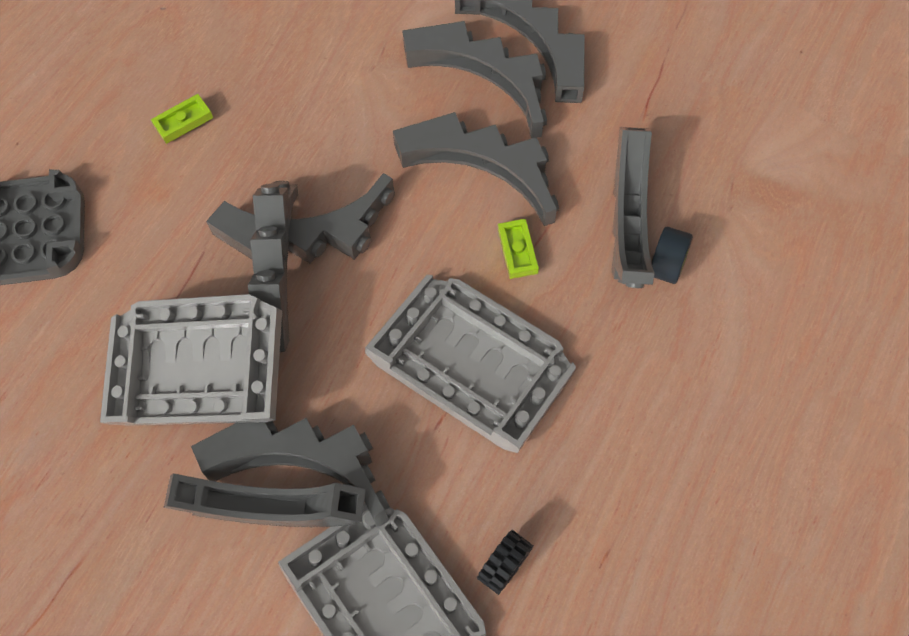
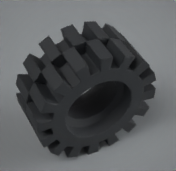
[477,530,534,595]

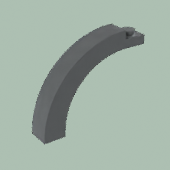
[163,473,366,527]

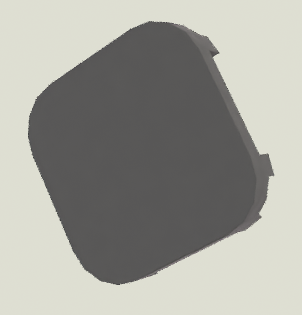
[0,169,85,286]

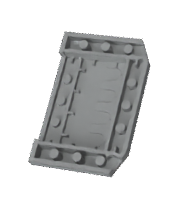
[365,275,576,453]
[100,294,282,426]
[278,504,486,636]

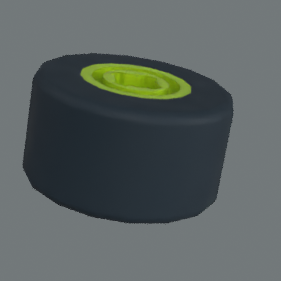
[651,227,693,284]

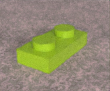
[151,94,213,144]
[498,219,539,279]

